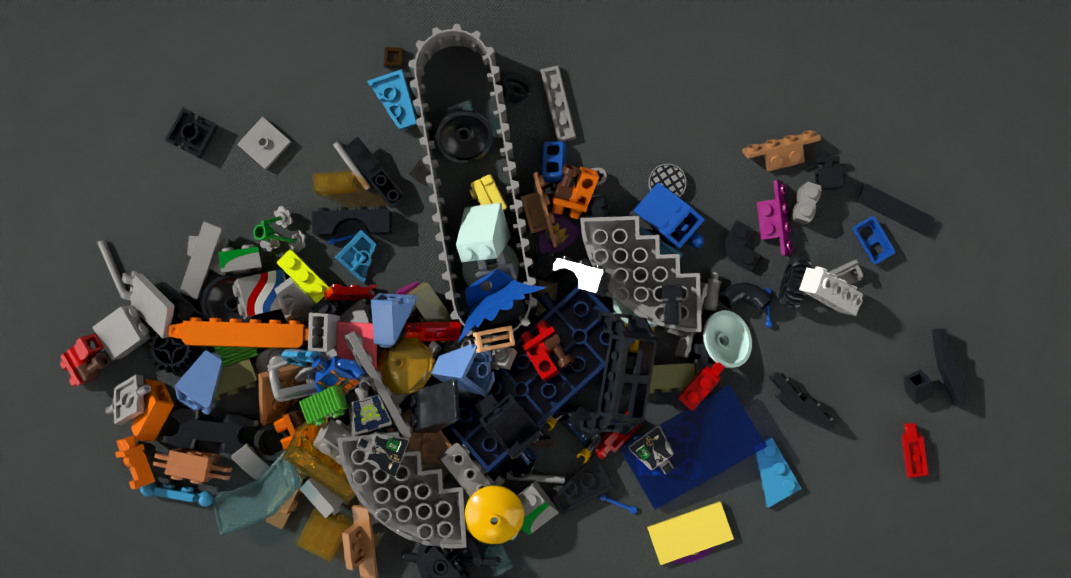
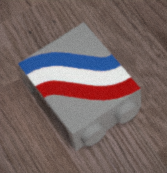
[232,269,286,320]

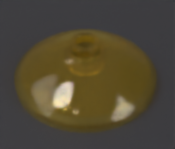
[377,336,433,395]

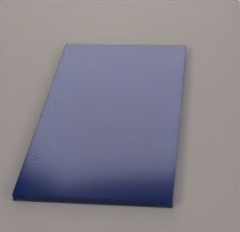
[619,384,767,510]

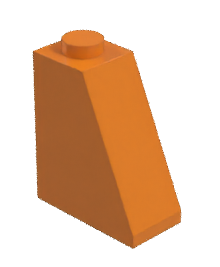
[131,379,174,442]

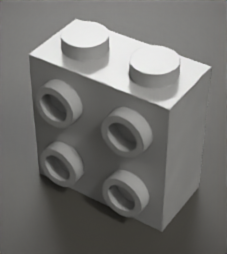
[92,305,151,360]
[300,460,355,518]

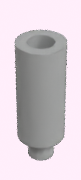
[702,272,721,311]

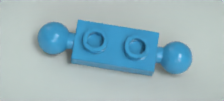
[140,482,213,507]

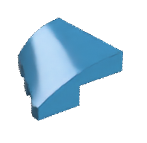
[335,230,376,283]
[281,348,329,368]

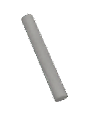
[333,141,372,191]
[97,240,127,294]
[507,472,565,484]

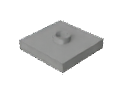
[237,116,292,170]

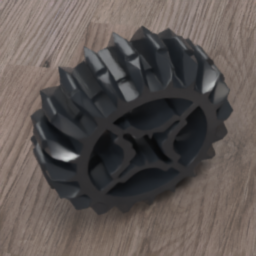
[779,256,813,308]
[146,321,200,373]

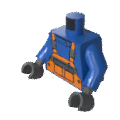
[312,356,374,419]

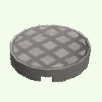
[648,164,686,197]

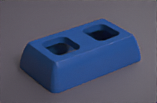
[540,141,567,183]
[852,216,895,264]

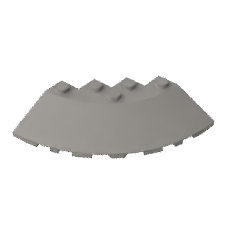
[580,216,701,332]
[337,431,467,548]

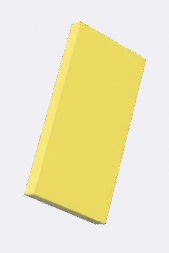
[647,501,734,565]

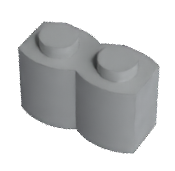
[790,182,821,225]

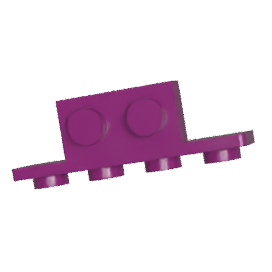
[757,180,793,257]

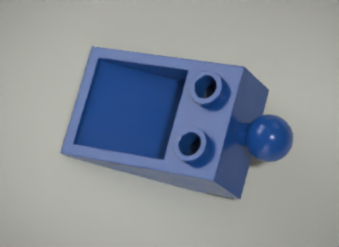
[633,182,705,249]

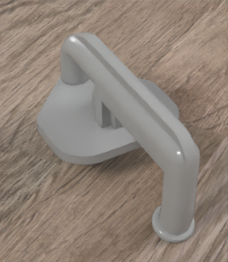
[268,366,318,402]

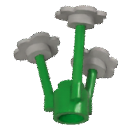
[253,206,306,252]

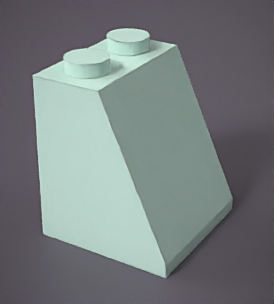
[456,203,511,262]

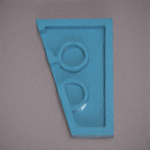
[367,69,417,130]
[754,437,801,508]

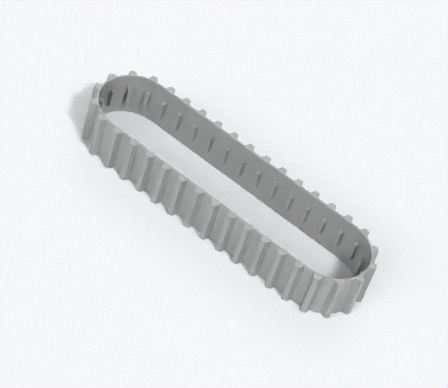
[409,24,537,344]

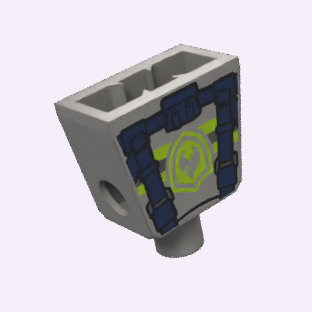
[349,388,392,436]

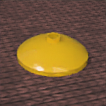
[464,485,524,544]

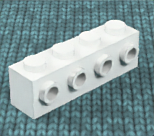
[799,266,863,316]

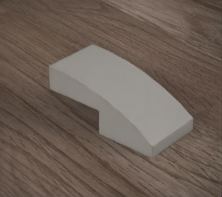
[231,443,273,481]

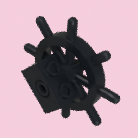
[401,529,500,578]

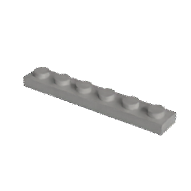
[343,331,412,439]

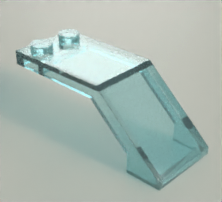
[212,450,301,536]

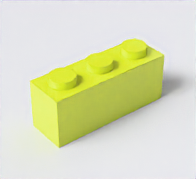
[276,249,330,303]

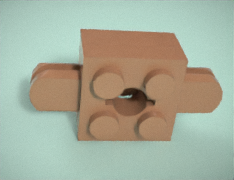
[153,448,232,484]

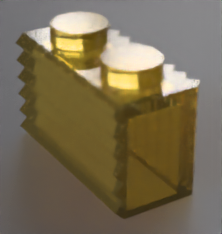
[313,170,356,195]

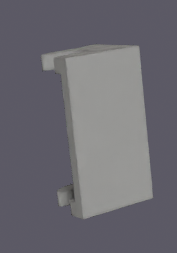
[828,260,864,285]

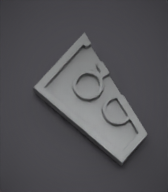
[274,277,317,324]

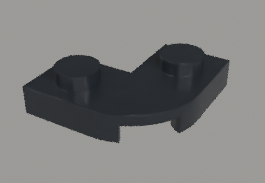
[724,220,761,272]

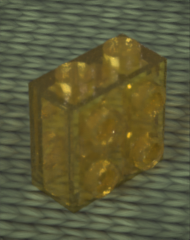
[295,508,352,562]

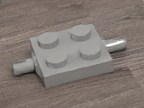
[105,374,151,425]

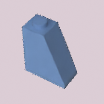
[371,293,418,348]
[430,343,495,397]
[174,350,223,415]

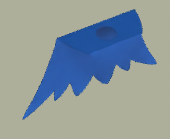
[458,269,546,342]

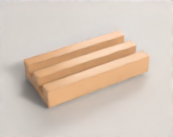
[473,326,515,353]

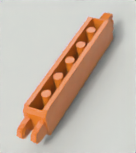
[168,317,309,349]

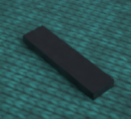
[857,184,935,236]

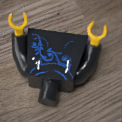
[547,404,603,463]

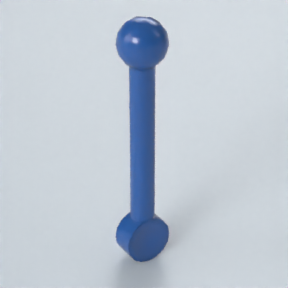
[328,230,367,245]
[764,288,773,328]
[599,494,637,514]

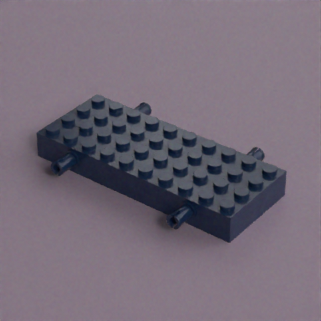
[449,285,636,473]

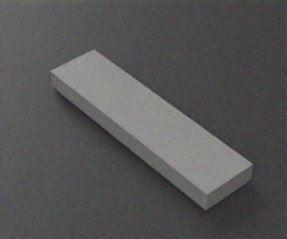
[540,65,576,142]
[179,221,224,299]

